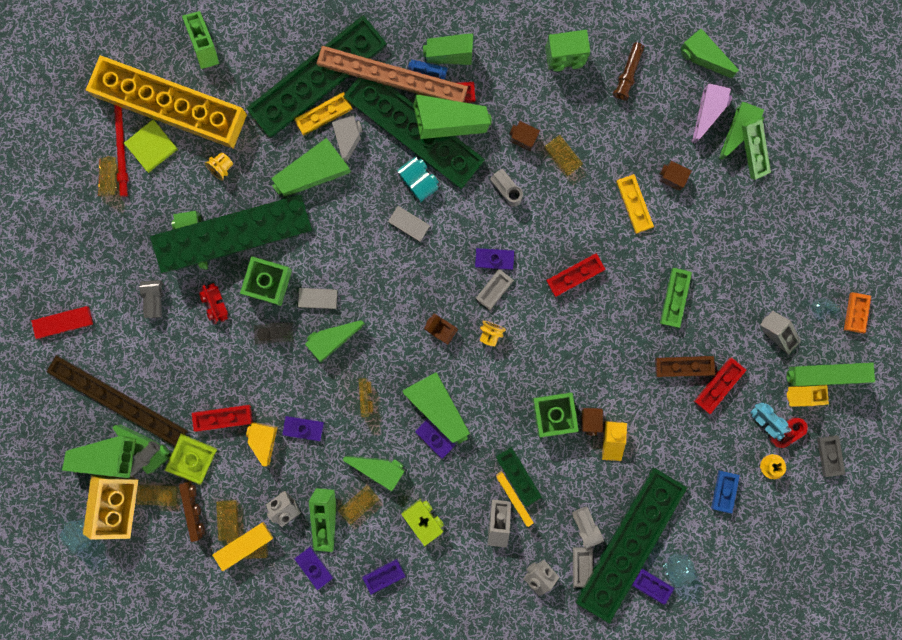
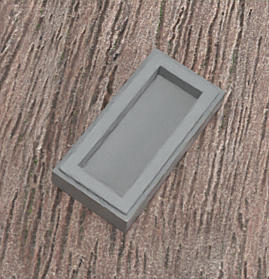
[388,206,430,242]
[475,269,514,310]
[298,288,338,309]
[573,547,593,588]

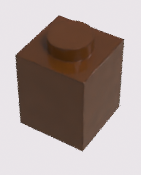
[509,121,540,151]
[659,161,692,191]
[581,408,603,436]

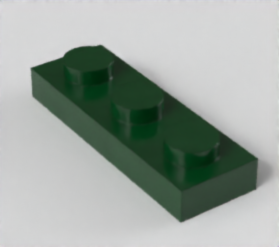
[495,446,542,507]

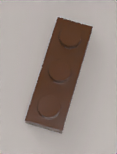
[655,356,715,377]
[179,481,205,542]

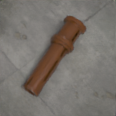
[612,42,645,101]

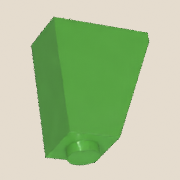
[423,34,473,65]

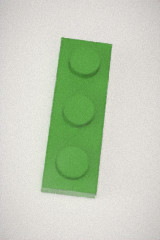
[741,118,771,180]
[660,268,692,328]

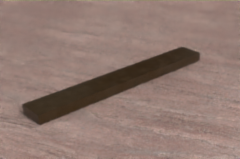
[46,355,188,446]

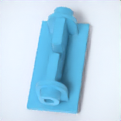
[750,403,791,441]

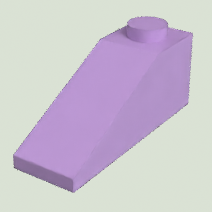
[692,83,732,143]

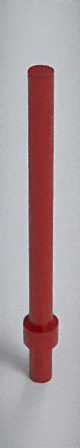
[114,105,129,197]

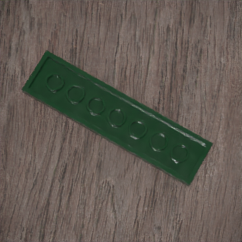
[246,15,387,139]
[343,77,485,190]
[150,194,312,274]
[575,467,688,624]

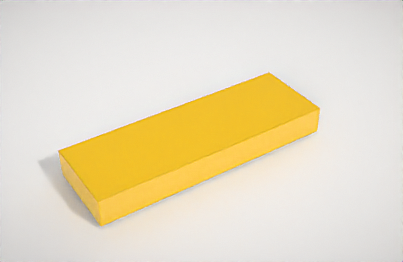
[294,92,353,136]
[616,174,654,234]
[496,471,534,527]
[213,522,273,572]

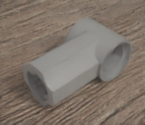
[490,169,523,206]
[572,506,604,549]

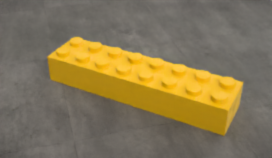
[86,55,247,149]

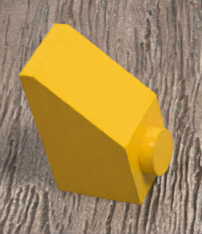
[787,385,829,406]
[602,421,627,461]
[246,423,278,466]

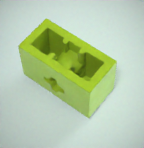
[401,498,444,546]

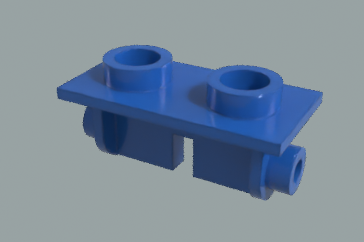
[408,59,448,80]

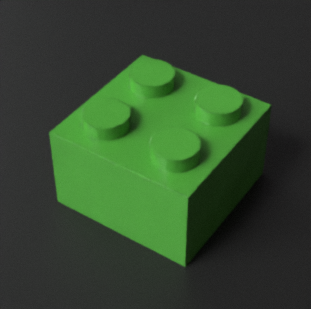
[545,30,590,71]
[240,256,292,306]
[532,392,579,437]

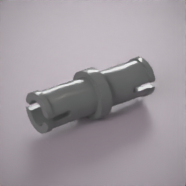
[130,441,160,477]

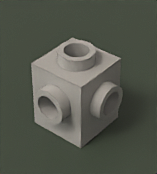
[266,491,301,527]
[523,560,559,596]

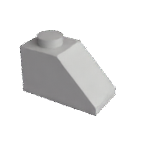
[332,116,363,162]
[760,311,801,355]
[487,499,511,548]

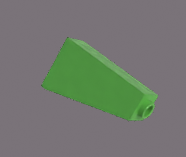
[413,95,492,139]
[271,138,351,197]
[786,363,875,386]
[403,372,470,444]
[62,436,137,478]

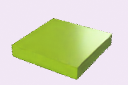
[124,120,178,173]
[165,434,217,485]

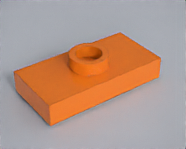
[844,292,871,334]

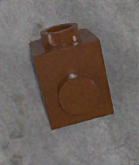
[424,313,458,345]

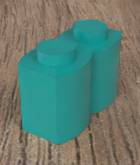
[397,157,439,203]

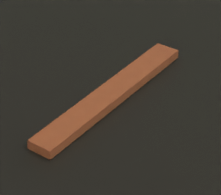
[317,46,468,103]

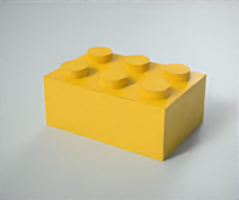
[83,475,138,539]

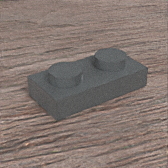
[817,435,845,477]

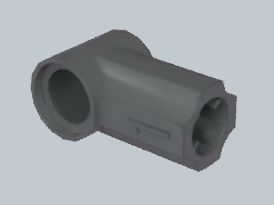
[140,280,164,318]

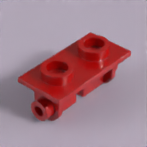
[199,283,229,325]

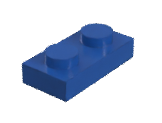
[711,470,740,513]

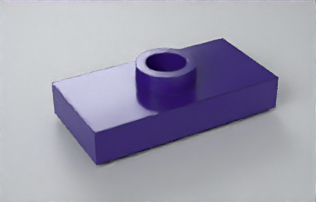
[475,248,514,270]
[282,416,324,441]
[415,419,455,458]
[294,546,333,590]
[362,559,406,595]
[632,568,675,605]

